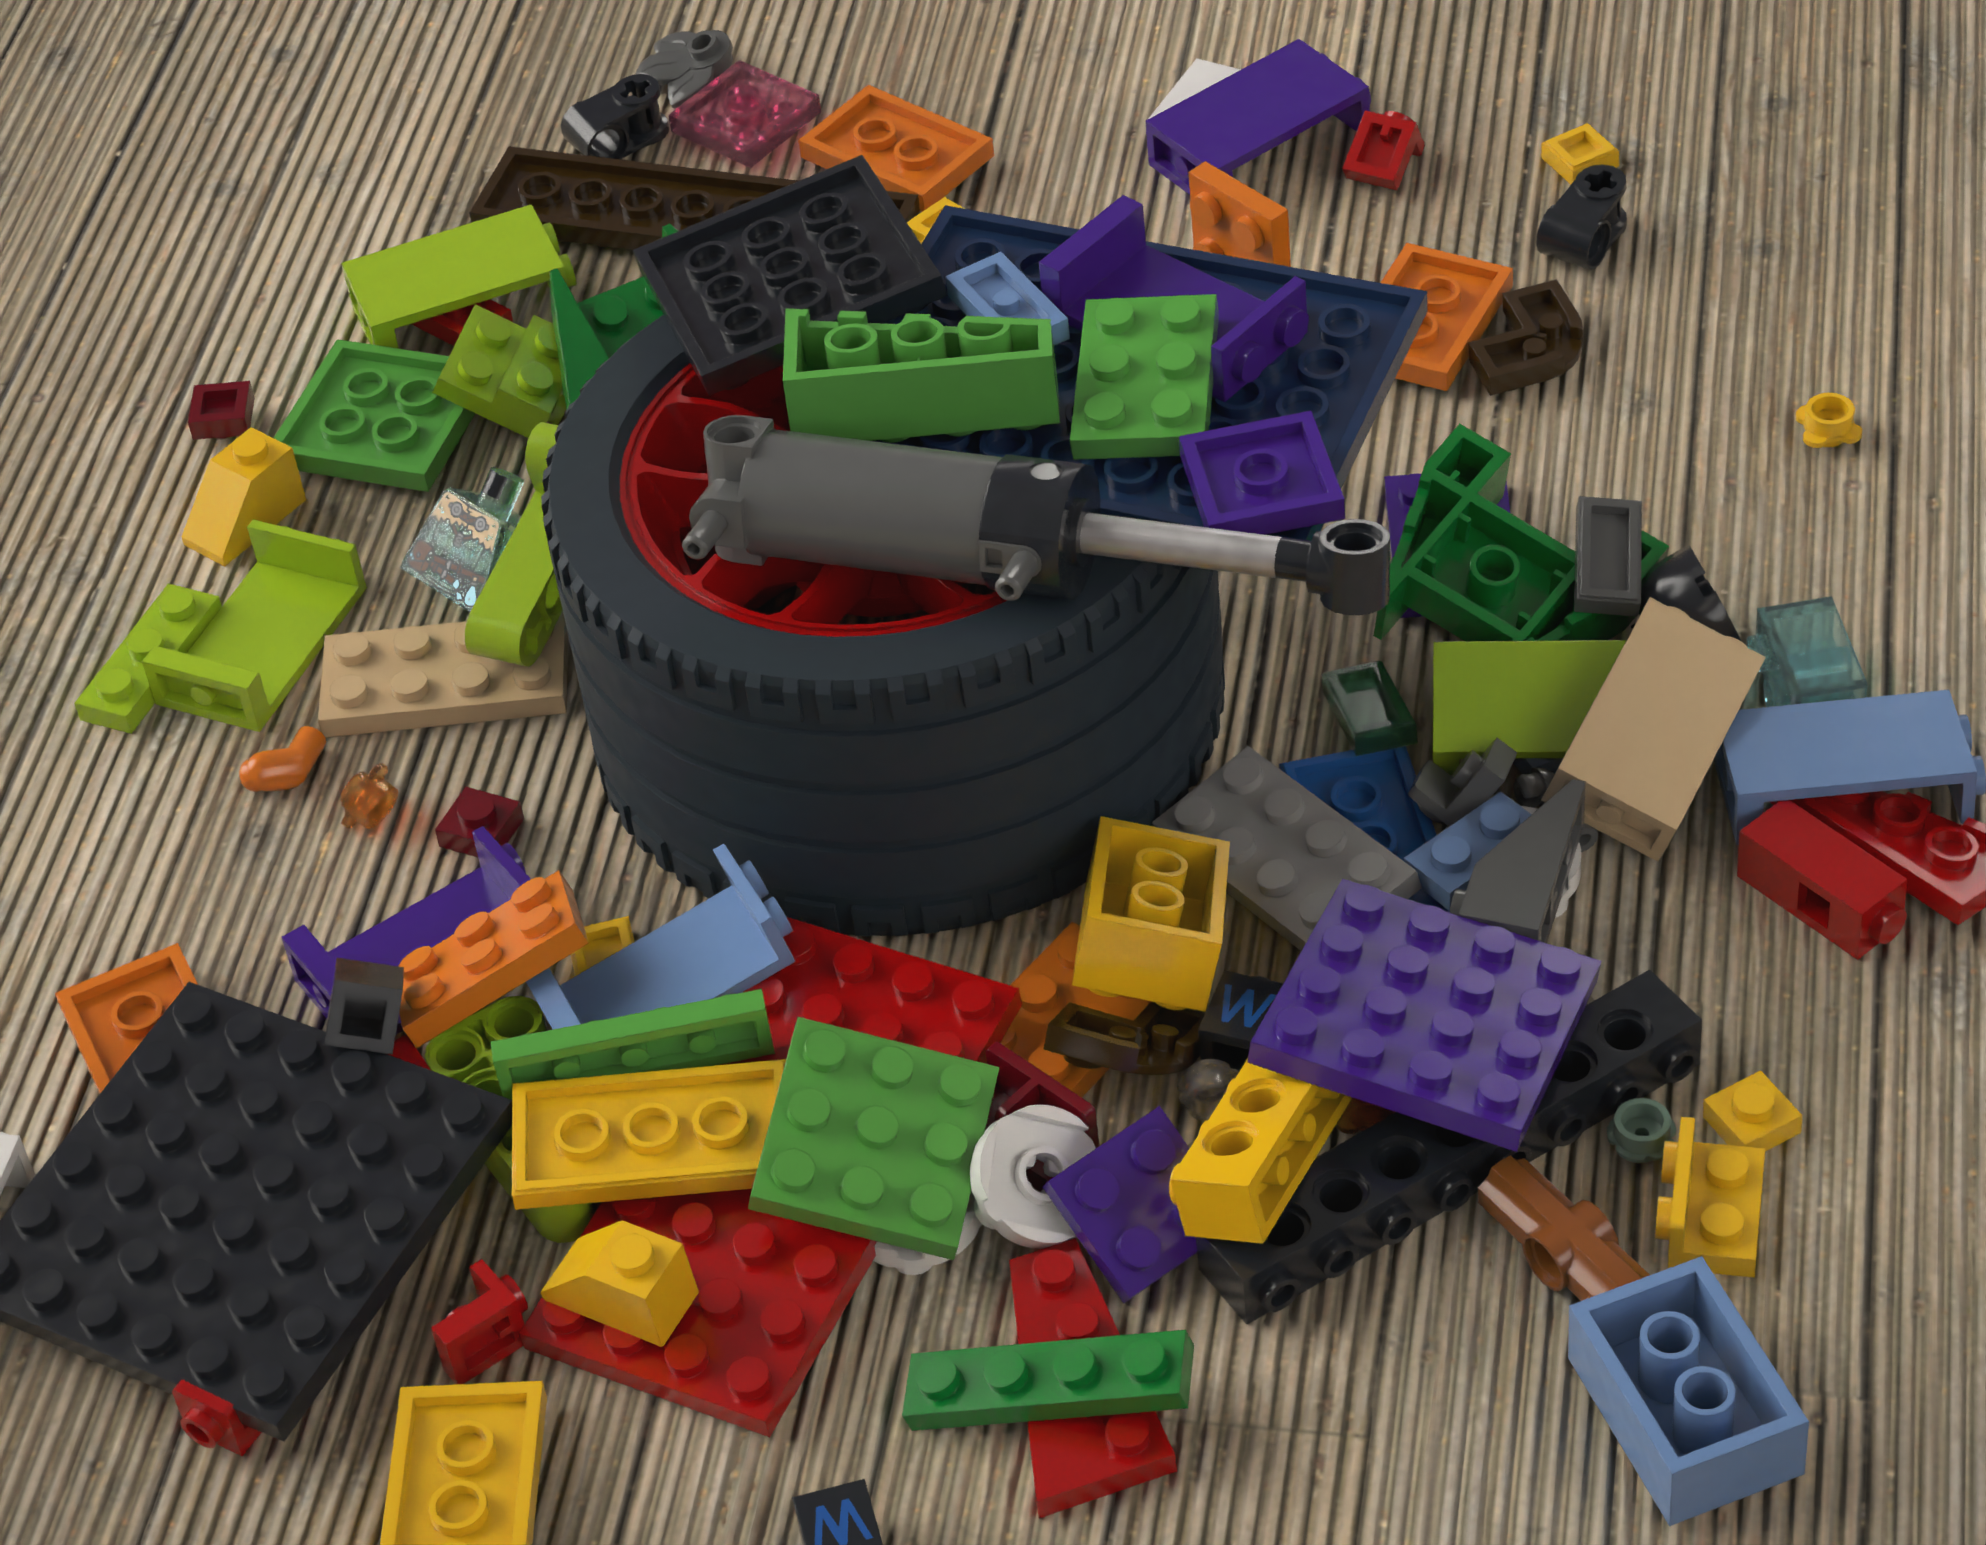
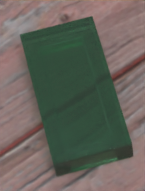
[1321,661,1418,757]

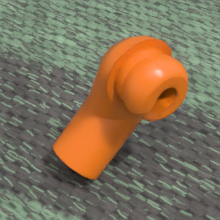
[239,726,327,792]

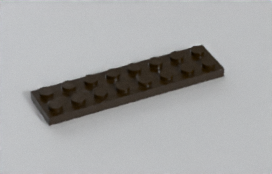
[469,146,920,250]

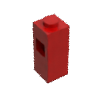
[1737,800,1907,960]

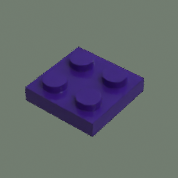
[1179,411,1345,535]
[1042,1106,1197,1304]

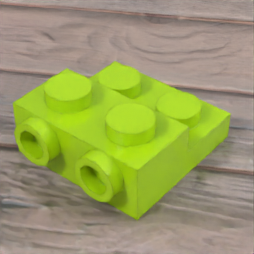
[432,304,566,438]

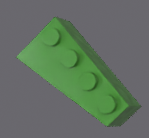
[783,309,1060,443]

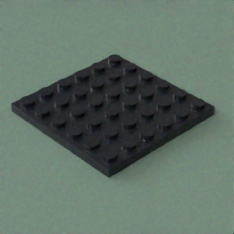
[0,982,512,1442]

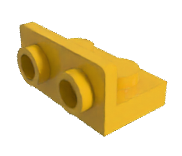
[1655,1116,1766,1278]

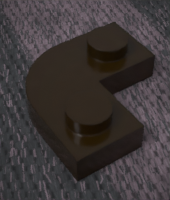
[1469,279,1583,396]
[1044,1001,1205,1075]

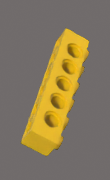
[1169,1059,1352,1244]

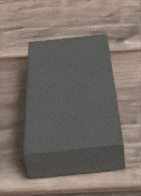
[1574,496,1642,617]

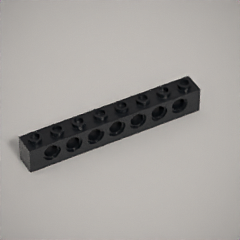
[1196,969,1702,1325]

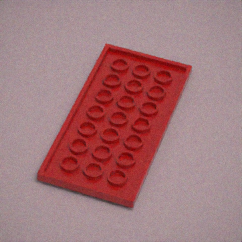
[519,917,1023,1437]

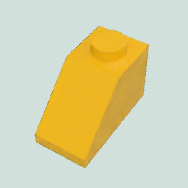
[181,427,307,567]
[541,1220,699,1347]

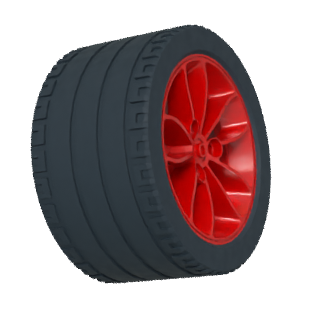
[541,315,1225,936]

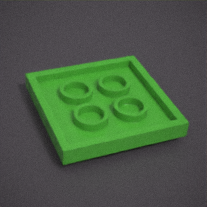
[274,339,476,492]
[748,1017,999,1260]

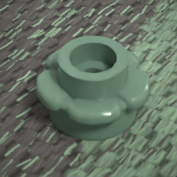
[1607,1098,1677,1163]

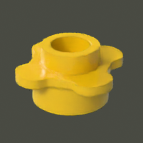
[1796,393,1863,448]

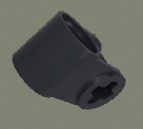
[561,74,669,159]
[1536,165,1627,270]

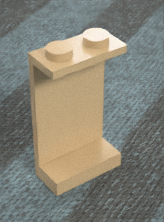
[1541,597,1766,862]

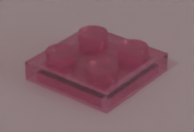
[668,60,821,168]

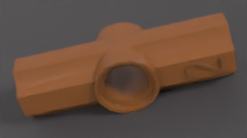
[1478,1155,1650,1301]

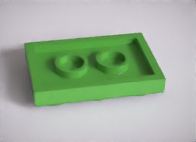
[1070,294,1219,460]

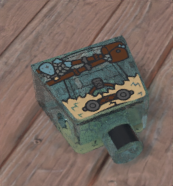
[400,467,524,612]

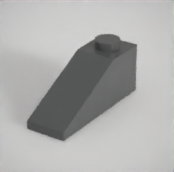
[1449,779,1586,943]

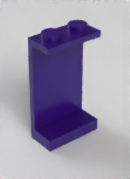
[1145,39,1371,195]
[1039,195,1309,402]
[281,826,531,1035]

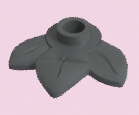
[635,30,733,109]

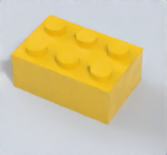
[1072,816,1230,1012]

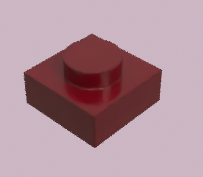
[188,381,255,440]
[435,786,524,858]

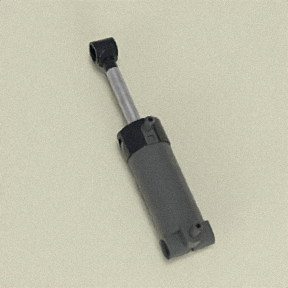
[682,415,1390,616]

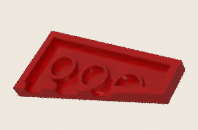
[1769,791,1986,925]
[1009,1238,1177,1518]

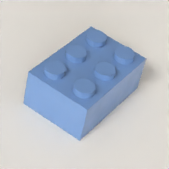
[1568,1256,1809,1526]

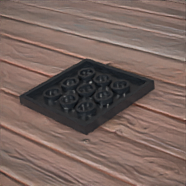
[633,155,948,396]

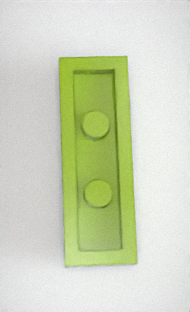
[74,583,222,734]

